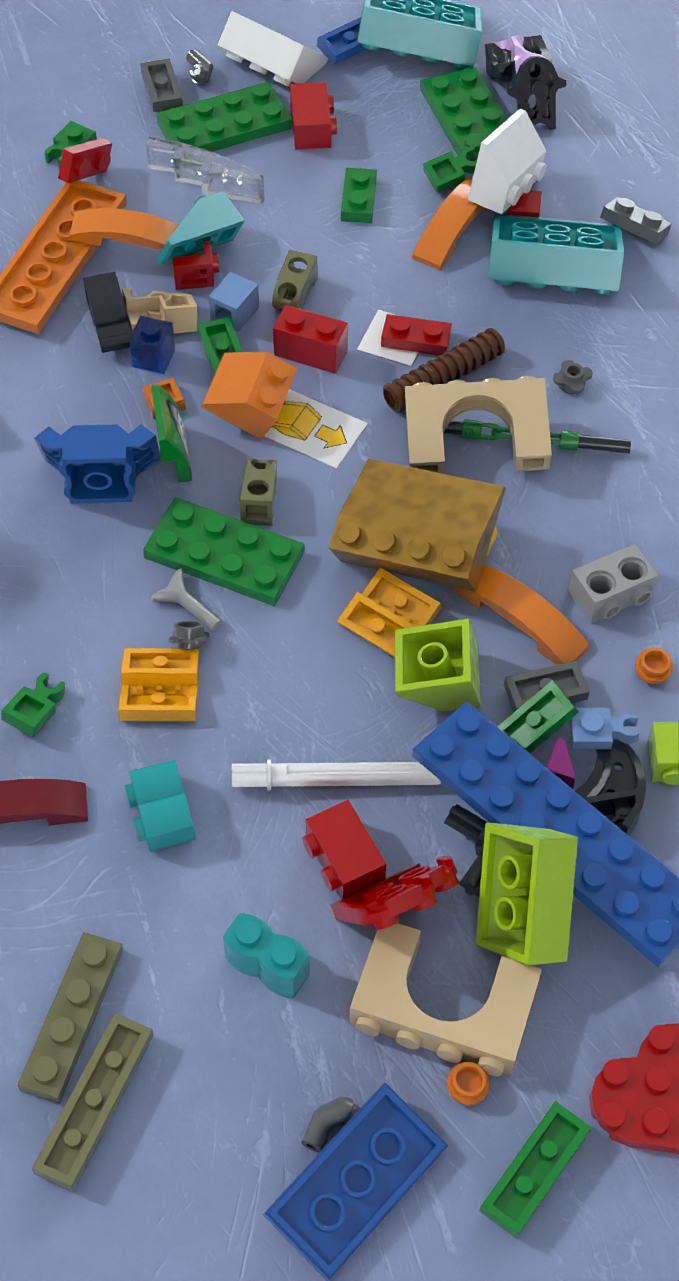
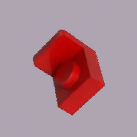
[172,241,220,290]

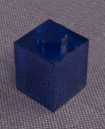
[129,315,175,374]

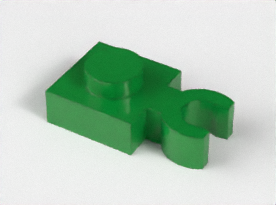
[44,121,97,169]
[423,146,477,194]
[1,672,65,737]

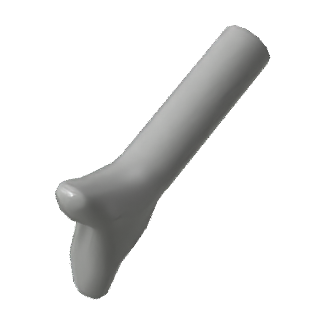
[151,568,222,632]

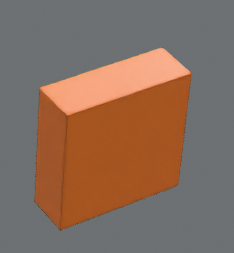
[142,378,186,419]

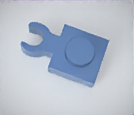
[570,708,639,750]

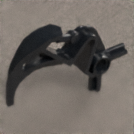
[444,739,646,897]

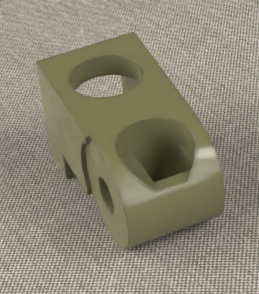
[272,249,318,310]
[240,459,277,526]

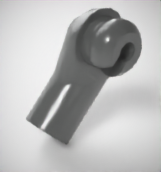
[301,1096,360,1152]

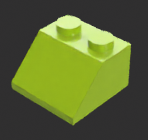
[395,619,481,712]

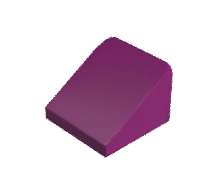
[547,738,575,789]

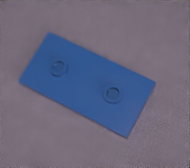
[262,1083,448,1281]

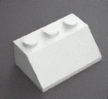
[218,11,328,87]
[468,109,547,214]

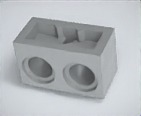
[568,543,658,624]

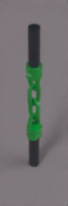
[444,419,631,454]

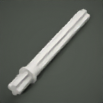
[232,759,441,791]

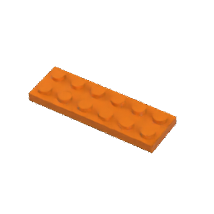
[0,180,127,334]

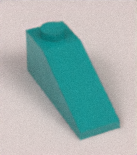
[157,191,245,266]

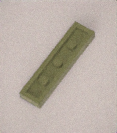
[18,932,123,1104]
[32,1013,154,1191]

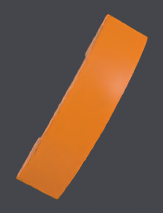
[412,177,488,270]
[69,208,199,262]
[451,565,590,665]

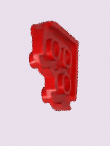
[330,856,459,930]
[589,1023,679,1154]

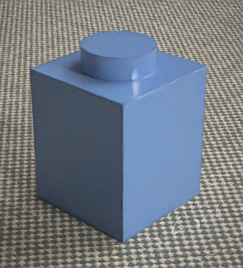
[209,272,259,332]

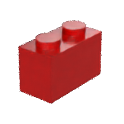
[290,82,337,150]
[273,305,348,374]
[302,800,387,899]

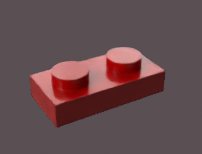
[58,138,112,183]
[381,314,452,355]

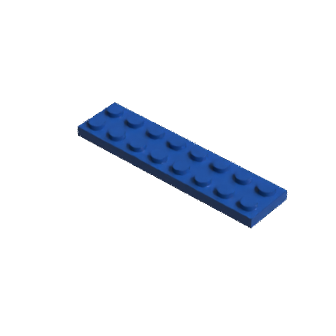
[412,701,679,967]

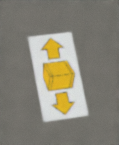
[265,389,368,468]

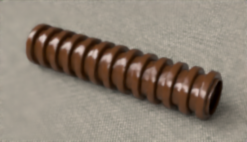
[383,328,505,412]

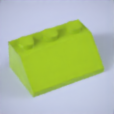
[475,823,578,965]

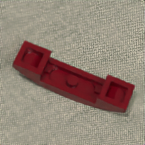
[0,779,88,826]

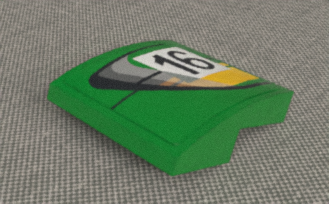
[151,385,192,483]

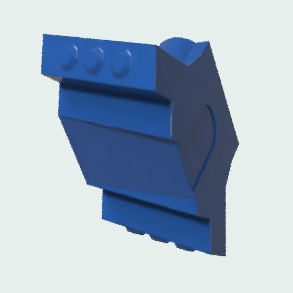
[34,424,161,504]

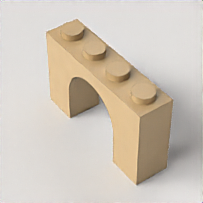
[405,376,552,474]
[349,923,542,1076]

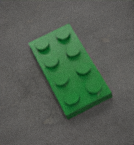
[420,67,508,161]
[156,81,292,161]
[143,497,305,606]

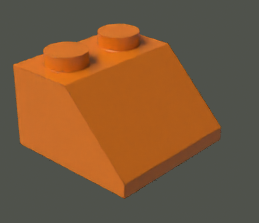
[201,352,298,440]

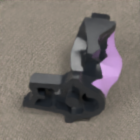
[485,35,567,130]

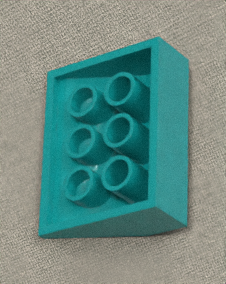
[357,0,482,69]
[488,214,624,294]

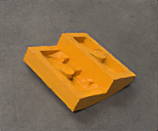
[337,567,442,658]
[118,648,199,722]

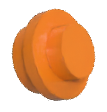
[635,647,673,684]
[446,1062,490,1106]

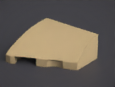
[122,288,198,337]

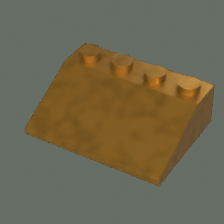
[329,459,506,592]

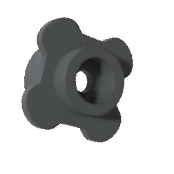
[553,360,593,394]
[169,621,210,649]

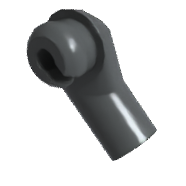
[186,49,213,85]

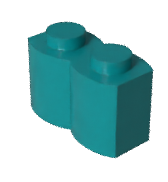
[124,759,196,852]
[223,913,310,998]

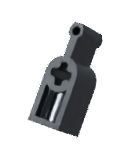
[83,272,135,353]

